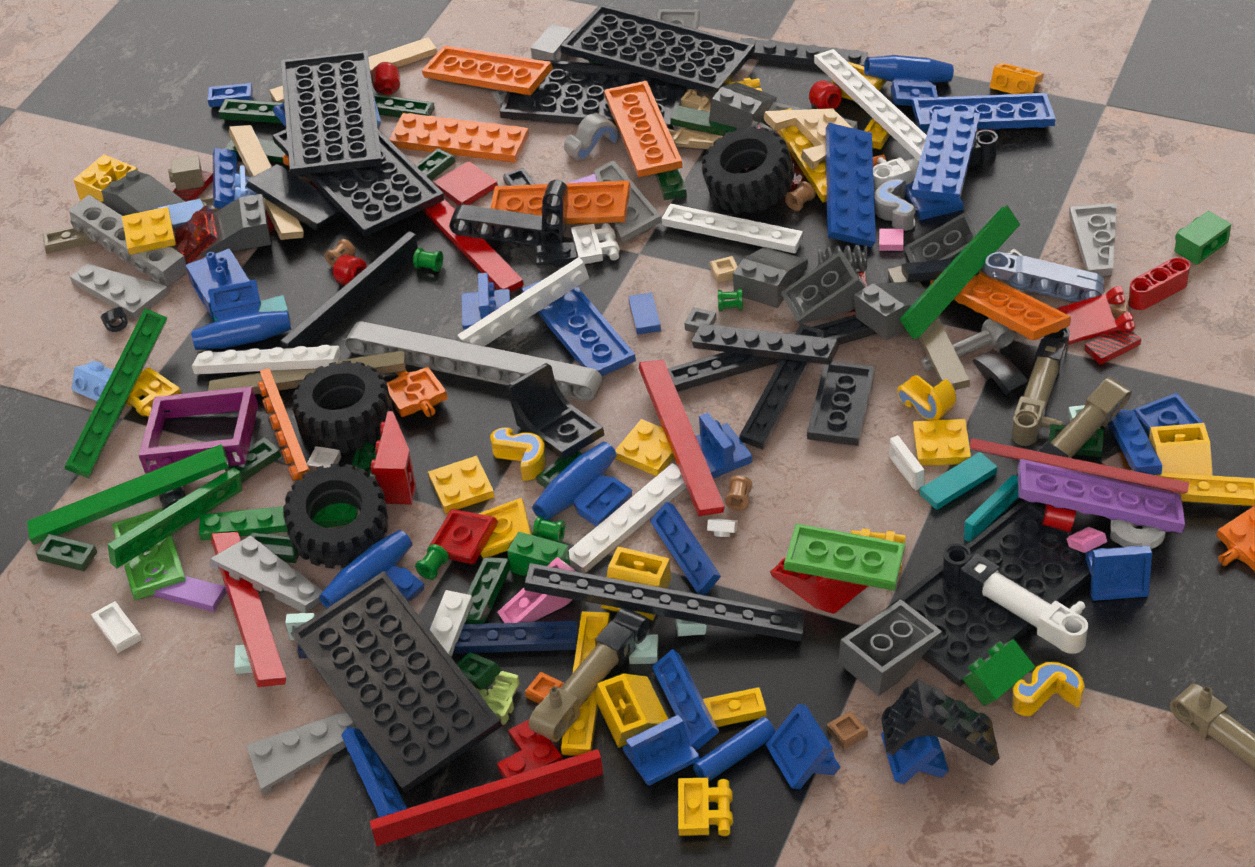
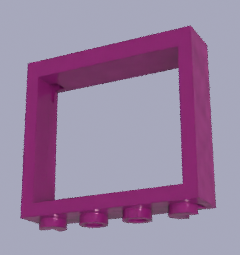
[138,386,258,474]

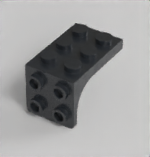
[508,363,605,460]
[881,679,1000,766]

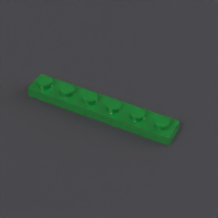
[107,467,242,568]
[199,503,358,541]

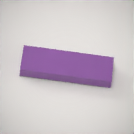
[144,568,227,612]

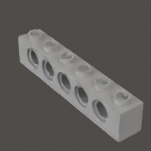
[68,195,187,287]

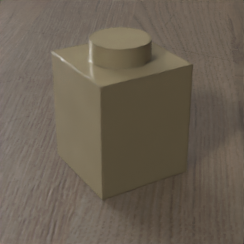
[168,155,204,191]

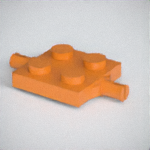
[387,367,448,417]
[1216,506,1255,571]

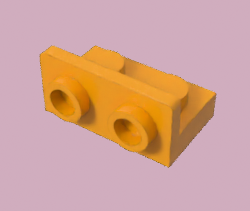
[990,63,1044,94]

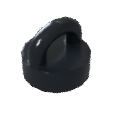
[100,307,128,332]

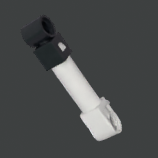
[873,130,998,194]
[942,543,1088,654]

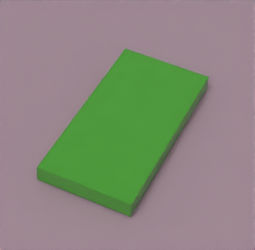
[112,508,186,601]
[784,523,905,591]

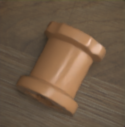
[785,181,816,211]
[324,239,356,267]
[725,475,753,511]

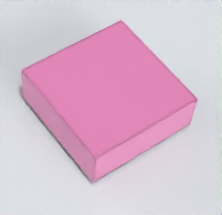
[879,229,904,251]
[1067,527,1107,553]

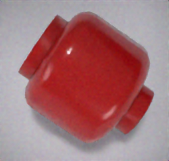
[371,62,401,95]
[809,80,842,110]
[333,255,367,286]

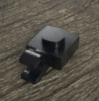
[535,242,577,267]

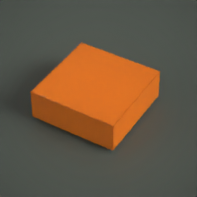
[525,672,564,704]

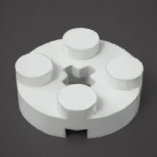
[1110,520,1166,550]

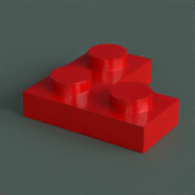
[497,719,562,778]

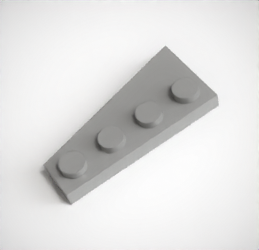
[594,160,662,244]
[1069,203,1117,276]
[70,264,169,320]
[210,536,323,613]
[246,711,358,796]

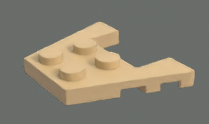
[668,89,724,149]
[764,109,852,169]

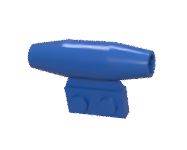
[864,55,954,106]
[191,280,291,350]
[532,442,632,527]
[319,530,424,609]

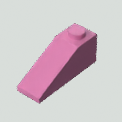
[497,557,576,623]

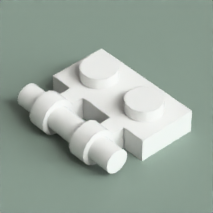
[571,223,620,264]

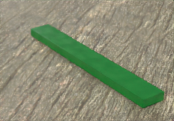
[900,205,1020,339]
[65,308,168,479]
[27,444,229,545]

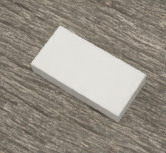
[889,436,924,491]
[91,601,142,653]

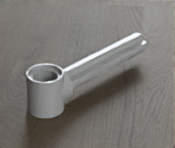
[921,318,1015,371]

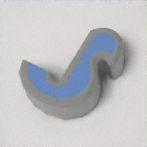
[564,113,619,161]
[874,179,916,231]

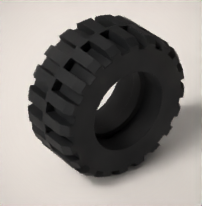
[702,126,794,214]
[292,361,393,454]
[283,464,388,569]

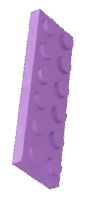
[1017,459,1185,533]

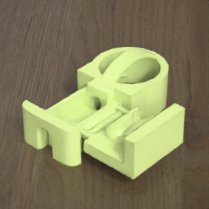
[474,671,520,725]

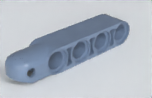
[984,252,1104,302]

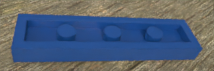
[212,148,237,209]
[1108,410,1163,475]
[650,502,721,596]
[652,649,719,750]
[341,727,407,818]

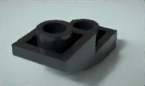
[973,349,1028,396]

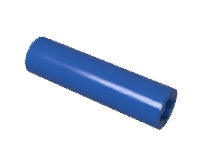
[693,717,776,782]

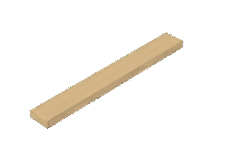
[270,37,437,103]
[229,125,304,240]

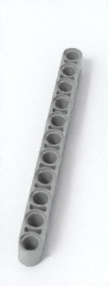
[345,321,603,402]

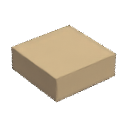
[710,256,738,283]

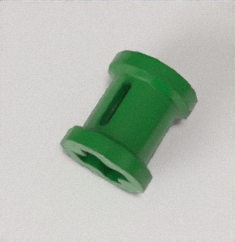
[413,248,443,272]
[718,288,743,312]
[532,516,566,543]
[415,544,449,580]

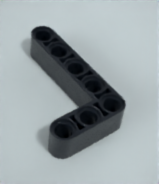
[449,180,568,249]

